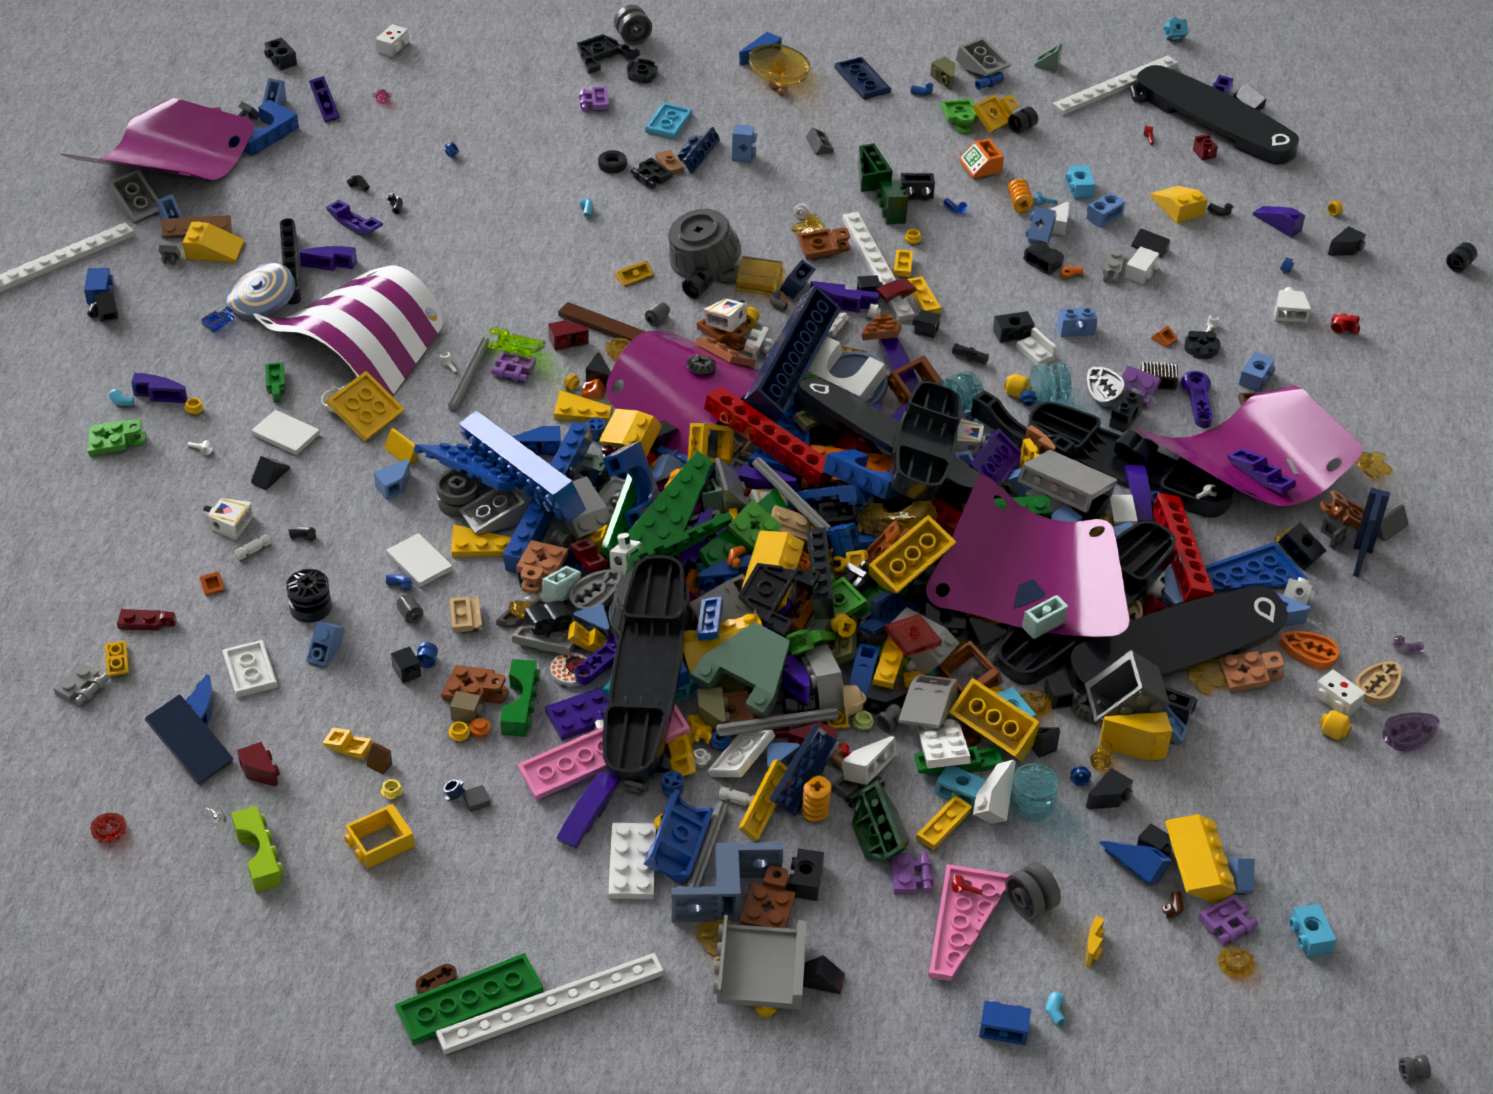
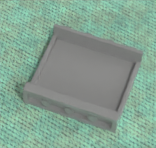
[1017,450,1117,512]
[713,915,807,1010]

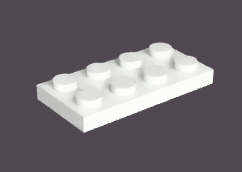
[917,719,971,768]
[608,823,656,900]

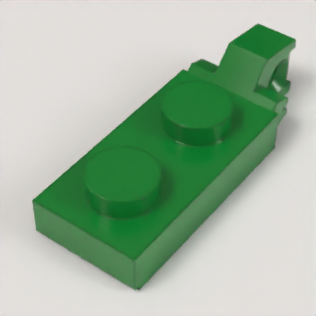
[265,362,286,402]

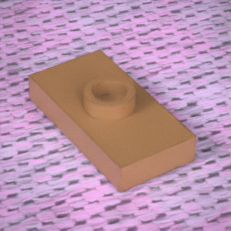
[655,150,684,175]

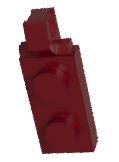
[117,609,177,631]

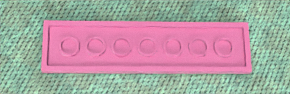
[517,704,690,801]

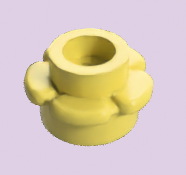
[381,779,403,799]

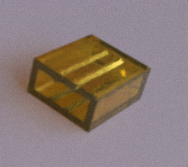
[736,256,786,295]

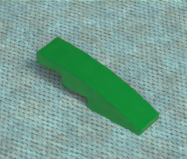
[914,746,1003,774]

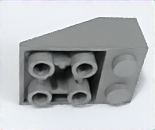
[688,574,755,623]
[898,674,957,729]

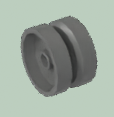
[614,4,652,45]
[436,470,480,517]
[1005,862,1061,920]

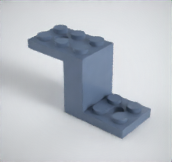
[671,842,783,922]

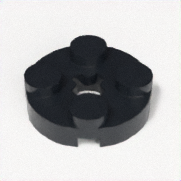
[627,59,658,83]
[1184,331,1221,359]

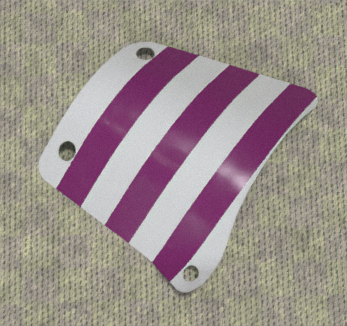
[254,266,443,396]

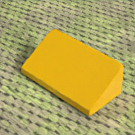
[615,260,654,287]
[385,428,419,465]

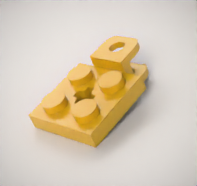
[972,94,1019,133]

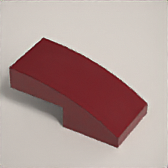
[877,279,917,303]
[570,538,608,572]

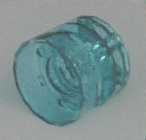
[1030,362,1072,403]
[937,371,984,412]
[1009,763,1059,822]

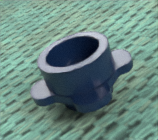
[443,779,465,801]

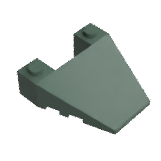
[691,622,790,718]

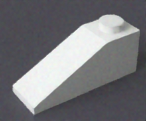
[842,736,896,785]
[973,760,1016,824]

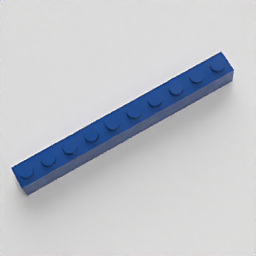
[503,422,593,573]

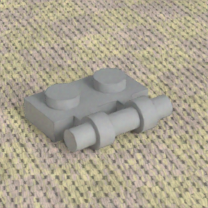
[53,663,110,706]

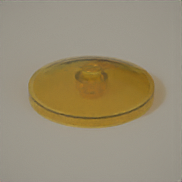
[749,44,811,84]

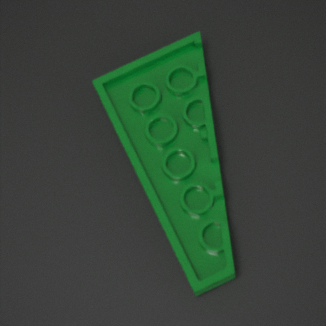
[627,450,713,558]
[697,488,789,568]
[626,512,733,574]

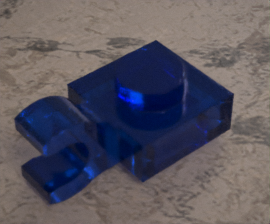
[201,306,235,332]

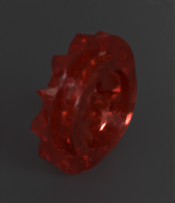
[90,812,127,843]

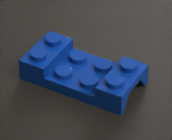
[788,484,875,511]
[644,789,714,884]

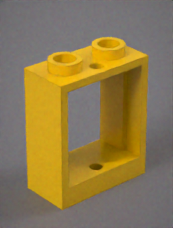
[687,423,734,465]
[344,804,415,869]

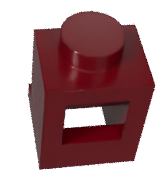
[1193,134,1218,160]

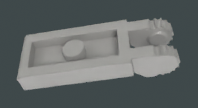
[1103,249,1125,283]

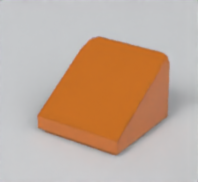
[1151,325,1178,348]
[581,379,606,399]
[199,571,225,596]

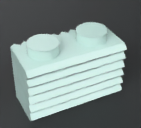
[541,566,581,603]
[1022,595,1068,639]

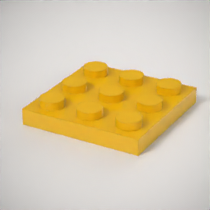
[326,371,405,442]

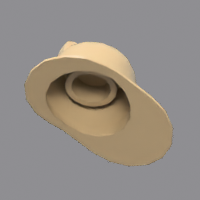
[842,683,866,723]

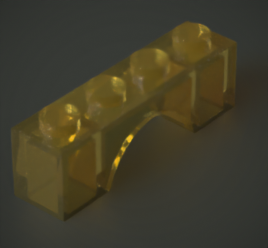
[857,501,938,534]

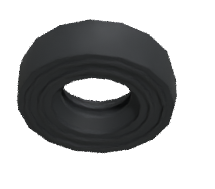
[598,150,627,173]

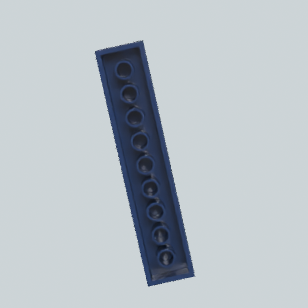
[744,285,841,422]

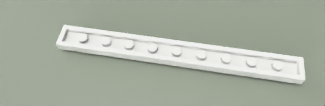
[1052,56,1178,116]
[842,212,915,322]
[0,223,135,292]
[436,953,664,1055]

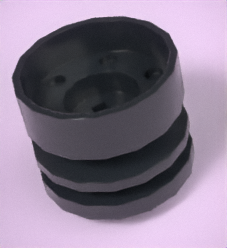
[286,569,332,623]

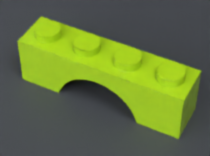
[231,806,284,893]

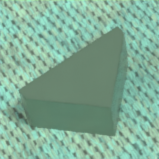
[1034,43,1063,71]

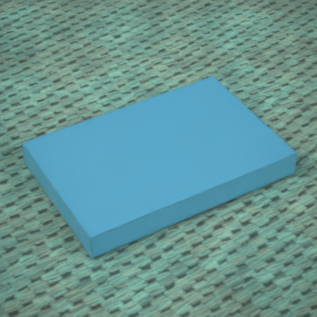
[645,103,693,139]

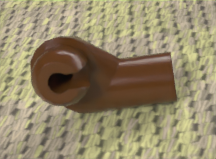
[1162,891,1184,918]

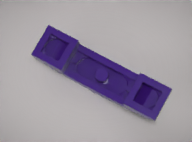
[326,200,383,234]
[1125,465,1152,523]

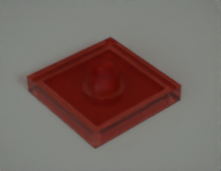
[884,613,942,657]

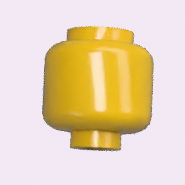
[1004,373,1032,399]
[1319,710,1353,741]

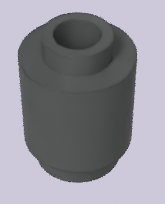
[645,302,670,326]
[397,594,424,623]

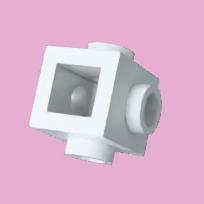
[1284,577,1316,605]

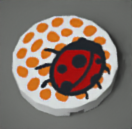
[550,652,589,688]

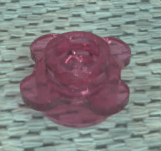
[373,89,392,104]

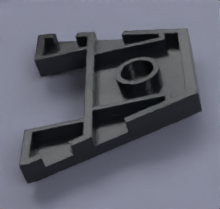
[577,34,640,74]
[738,563,821,638]

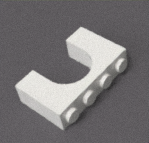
[806,336,887,402]

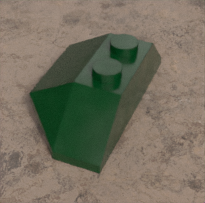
[852,781,909,861]

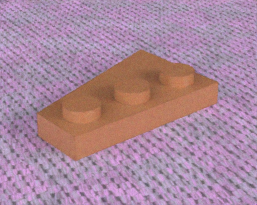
[695,336,757,367]

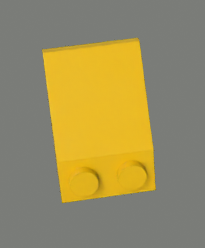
[1150,186,1208,223]
[183,222,245,263]
[599,409,662,457]
[1099,712,1172,760]

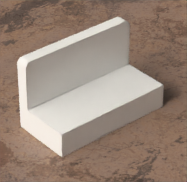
[1109,495,1138,525]

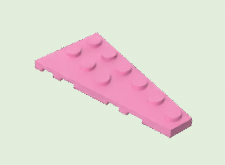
[929,864,1010,981]

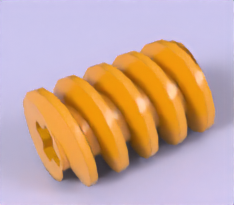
[1007,179,1033,213]
[802,776,831,822]

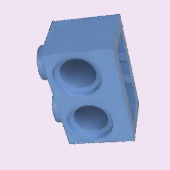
[1086,193,1125,228]

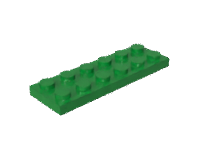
[601,474,637,561]
[395,953,544,1045]

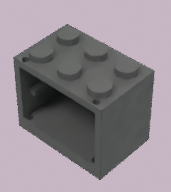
[1085,650,1170,726]

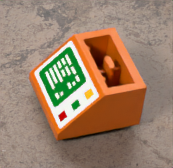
[959,138,1004,178]

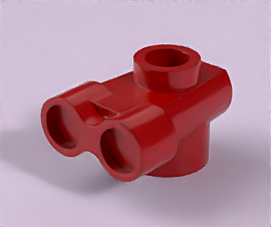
[1331,313,1360,334]

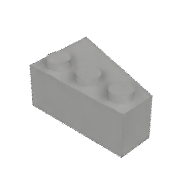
[801,644,845,710]

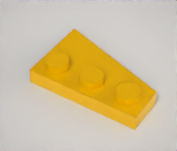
[554,390,612,424]
[451,524,511,557]

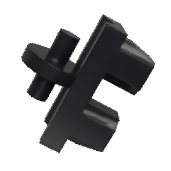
[844,560,878,594]

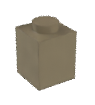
[450,691,484,724]

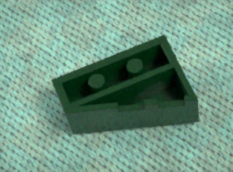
[858,143,893,192]
[876,180,908,225]

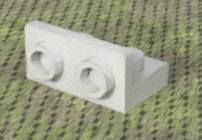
[1016,328,1057,367]

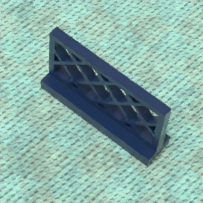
[1353,488,1390,577]
[769,724,840,816]

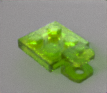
[487,327,546,357]

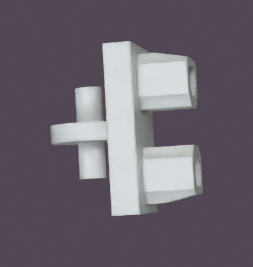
[744,326,775,360]

